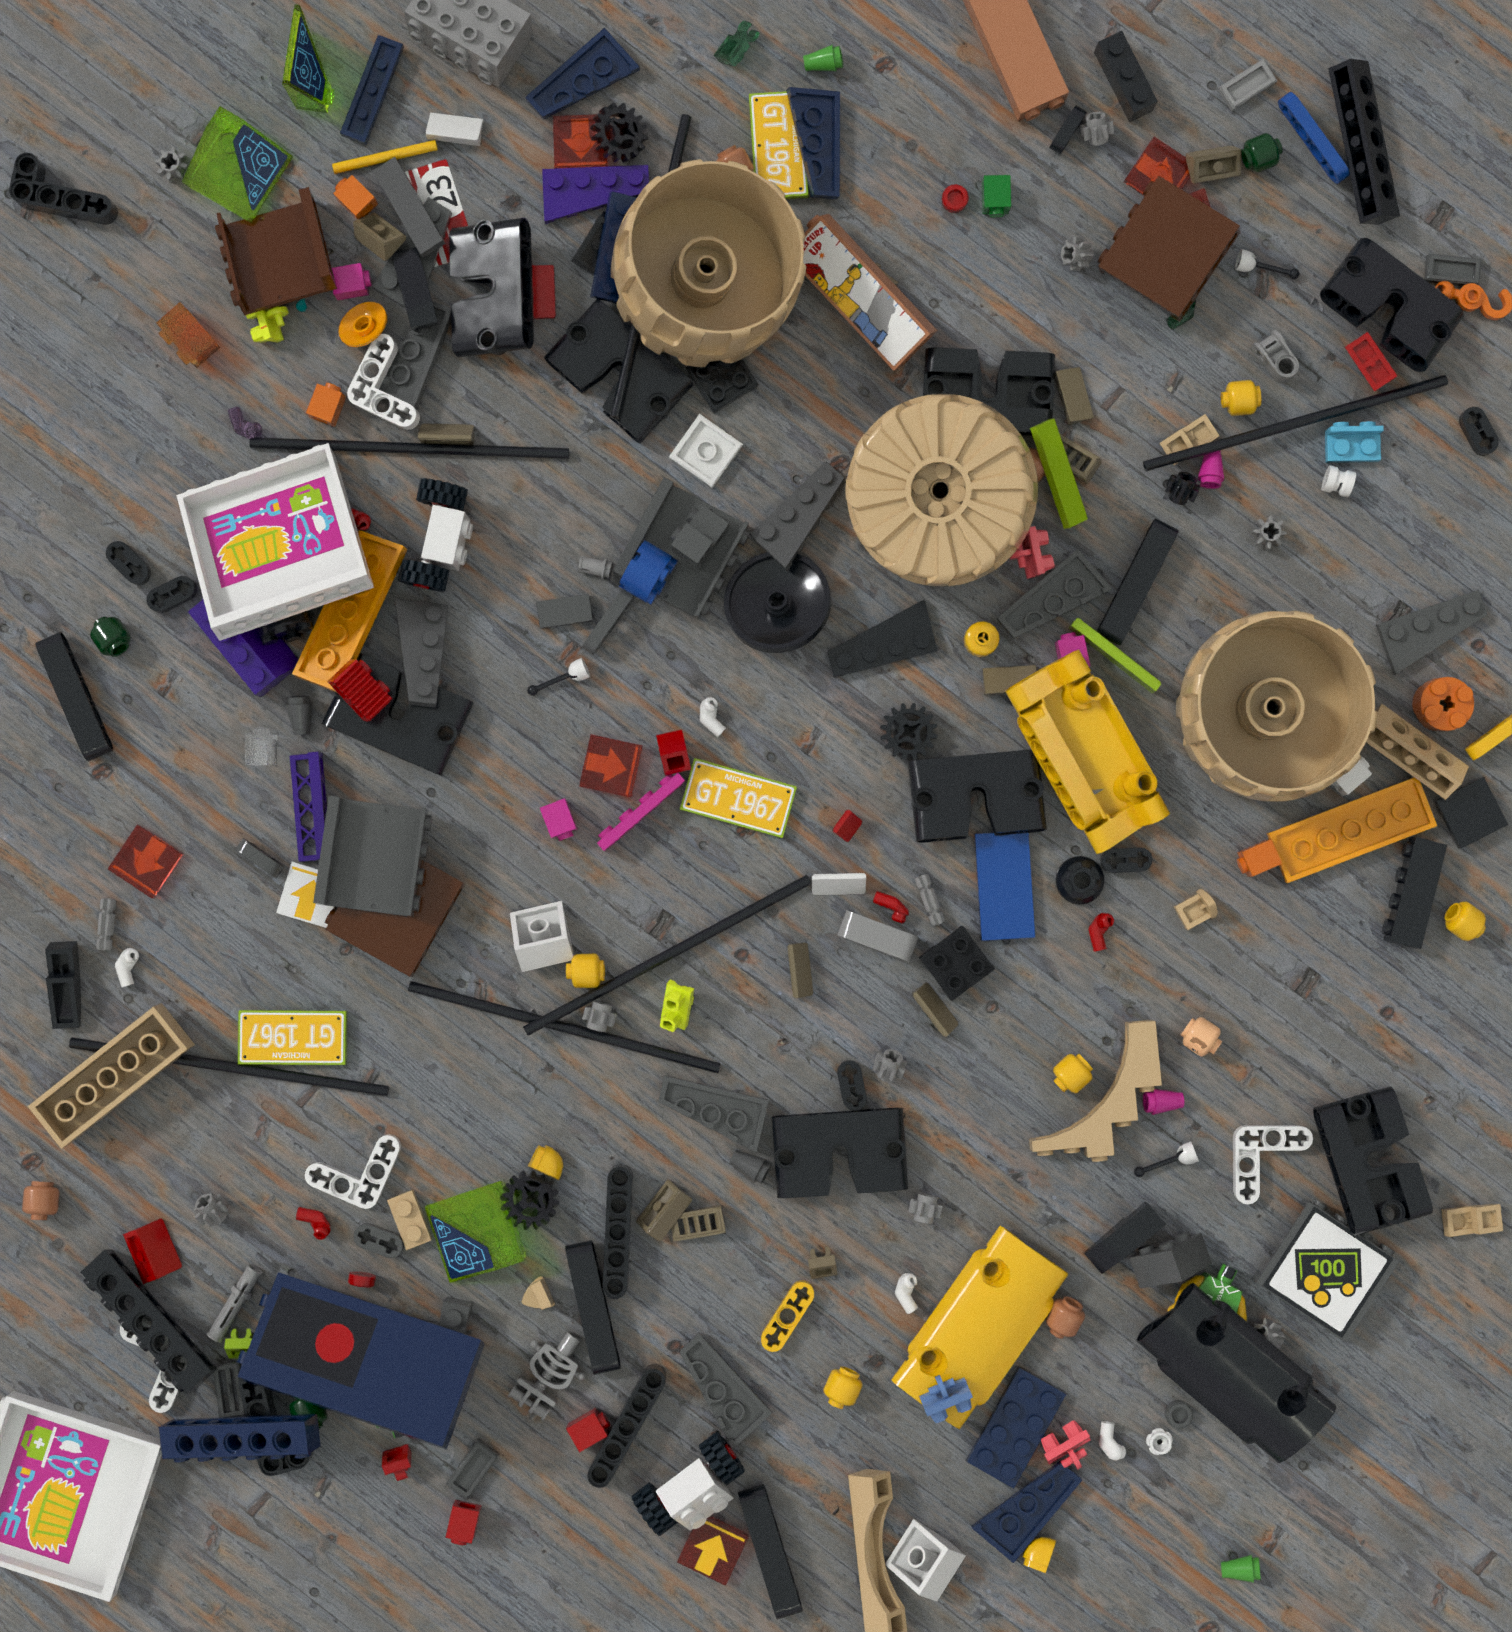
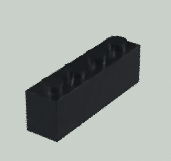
[1382,837,1447,949]

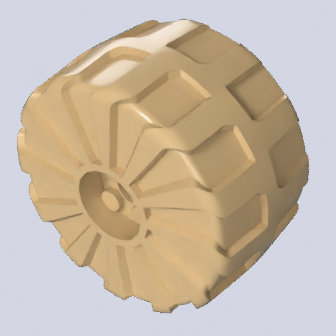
[611,159,806,367]
[845,394,1038,586]
[1176,610,1378,802]

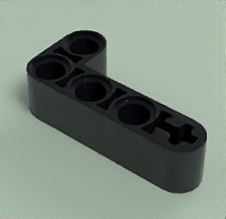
[9,153,118,225]
[238,1379,314,1476]

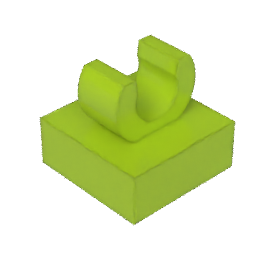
[224,1328,253,1359]

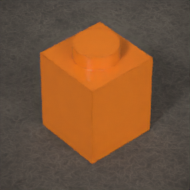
[333,175,378,220]
[306,382,346,427]
[1236,839,1282,877]

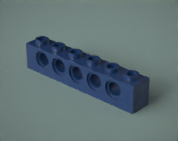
[159,1414,321,1462]

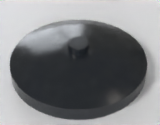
[724,552,831,653]

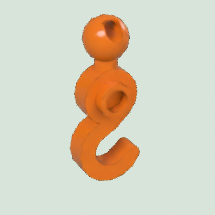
[1435,281,1512,320]

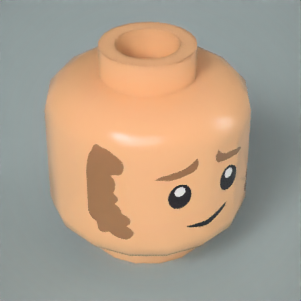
[1181,1017,1222,1057]

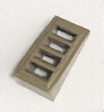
[1059,433,1102,484]
[671,1204,726,1242]

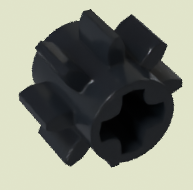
[1165,472,1200,505]

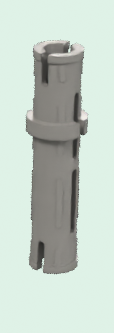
[207,1264,263,1343]

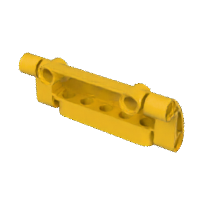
[1005,650,1170,854]
[891,1225,1069,1429]

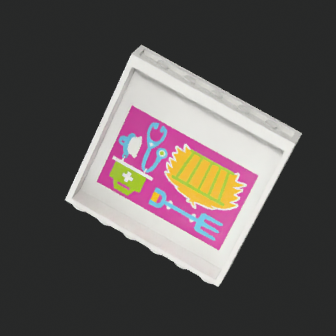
[176,443,374,641]
[0,1391,162,1602]

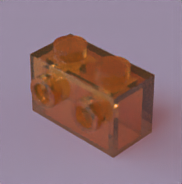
[156,302,221,368]

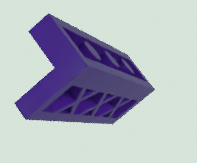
[290,752,327,862]

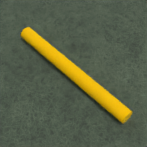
[332,140,438,174]

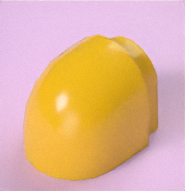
[528,1145,563,1180]
[1022,1537,1056,1573]

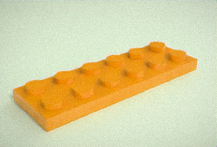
[292,530,408,693]
[1266,777,1437,883]

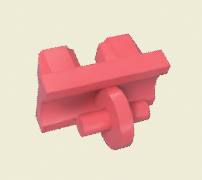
[1009,526,1055,579]
[1041,1420,1091,1470]

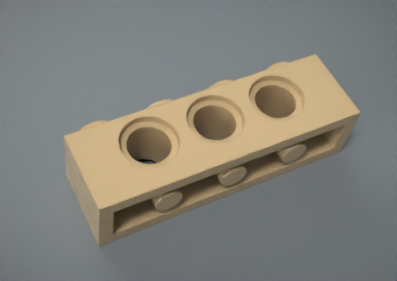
[1366,704,1469,800]

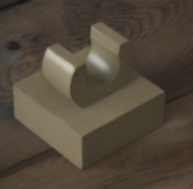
[808,1246,837,1279]

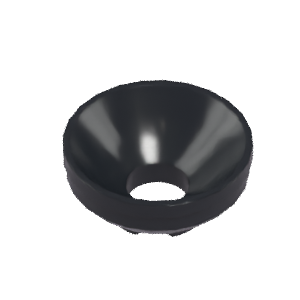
[1055,856,1104,905]

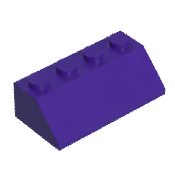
[188,599,299,697]

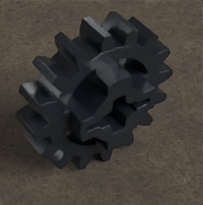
[590,103,648,163]
[880,703,938,761]
[500,1170,560,1230]

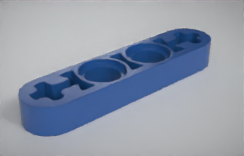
[1278,92,1350,184]

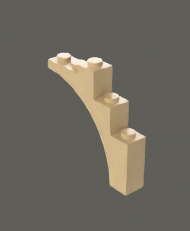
[1029,1020,1162,1162]

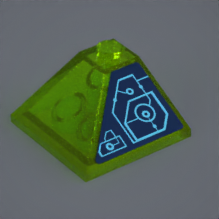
[282,4,334,113]
[182,106,293,223]
[424,1180,526,1283]

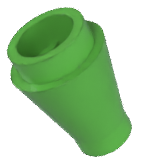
[803,44,843,71]
[1221,1555,1261,1583]

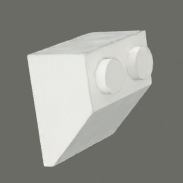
[510,901,573,972]
[885,1519,966,1601]

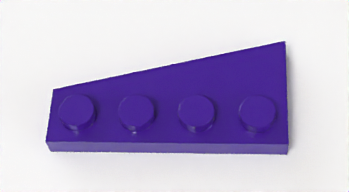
[542,165,649,224]

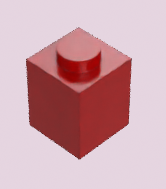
[656,729,691,776]
[566,1407,610,1453]
[445,1500,482,1545]

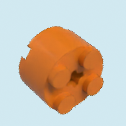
[1412,677,1474,731]

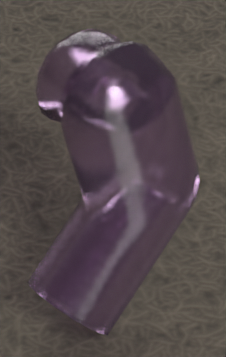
[227,407,262,439]

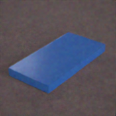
[974,833,1035,941]

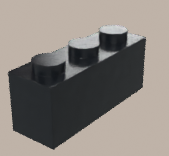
[1094,30,1158,123]

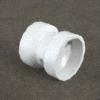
[1321,465,1356,498]

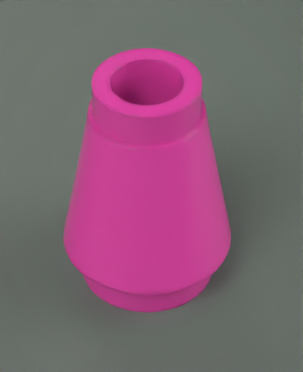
[1198,450,1225,489]
[1142,1089,1185,1115]

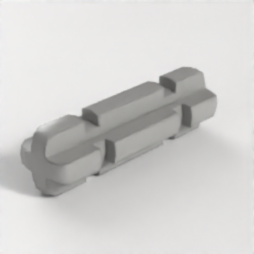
[915,874,945,926]
[96,898,116,951]

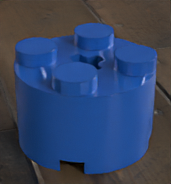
[619,540,678,605]

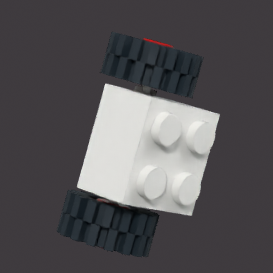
[398,478,473,592]
[632,1432,745,1536]

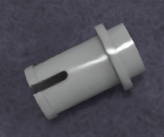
[578,555,613,580]

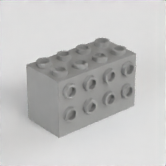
[405,0,532,88]

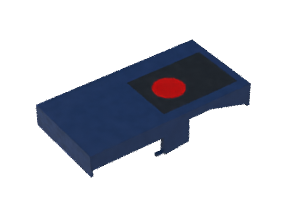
[236,1272,485,1450]

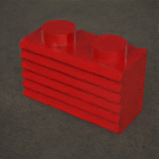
[327,659,392,721]

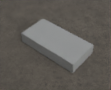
[1217,59,1277,112]

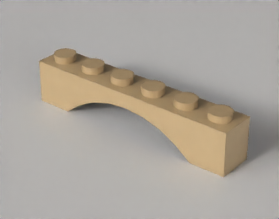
[848,1469,907,1632]

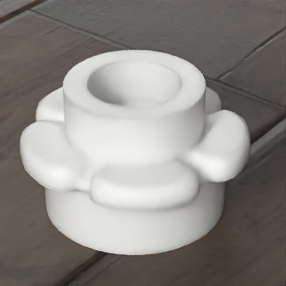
[1146,1428,1173,1455]

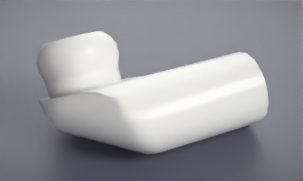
[700,697,726,738]
[115,948,139,988]
[895,1273,918,1314]
[1099,1421,1126,1461]

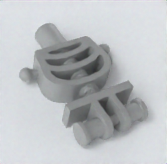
[507,1331,586,1421]

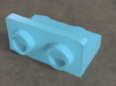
[1325,421,1384,463]

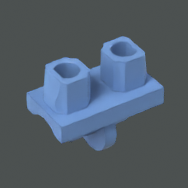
[919,1375,973,1423]

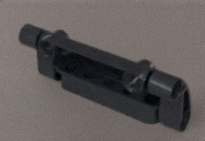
[1136,1283,1336,1463]

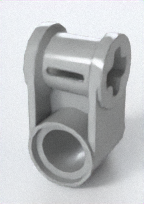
[1252,330,1299,383]

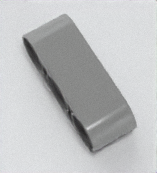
[837,910,919,962]

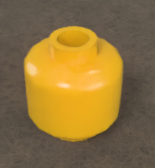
[1221,380,1261,416]
[964,621,1000,657]
[1444,901,1486,941]
[566,953,605,988]
[1053,1053,1093,1093]
[823,1366,863,1409]

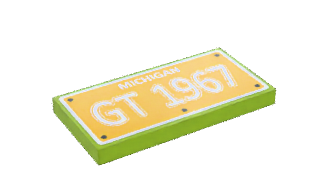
[749,91,808,199]
[680,758,797,838]
[238,1010,347,1065]

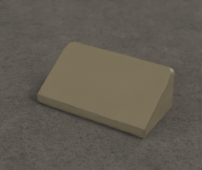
[1186,146,1241,184]
[353,212,406,261]
[1054,367,1094,425]
[418,423,475,445]
[982,665,1037,695]
[787,942,813,998]
[912,982,958,1037]
[636,1179,692,1241]

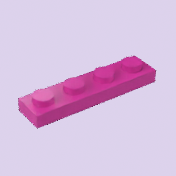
[597,773,686,851]

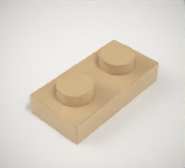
[387,1189,432,1250]

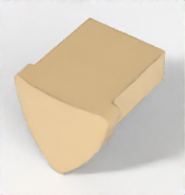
[1174,889,1218,930]
[522,1276,555,1310]

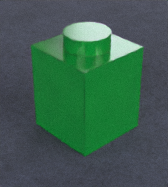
[982,175,1011,218]

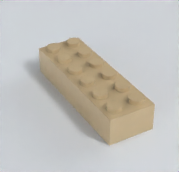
[28,1003,195,1149]

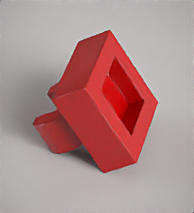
[382,1444,412,1481]

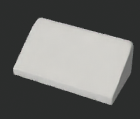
[426,112,483,146]
[812,873,866,895]

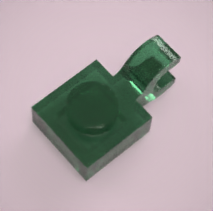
[714,21,760,67]

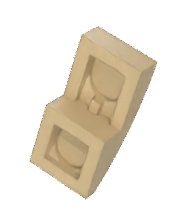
[1160,414,1220,465]
[1441,1204,1503,1237]

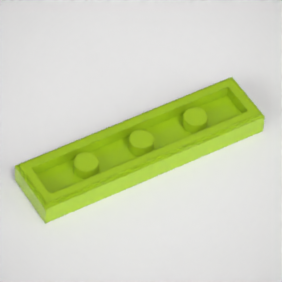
[1030,418,1088,529]
[1068,618,1161,693]

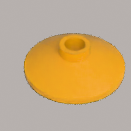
[338,302,387,347]

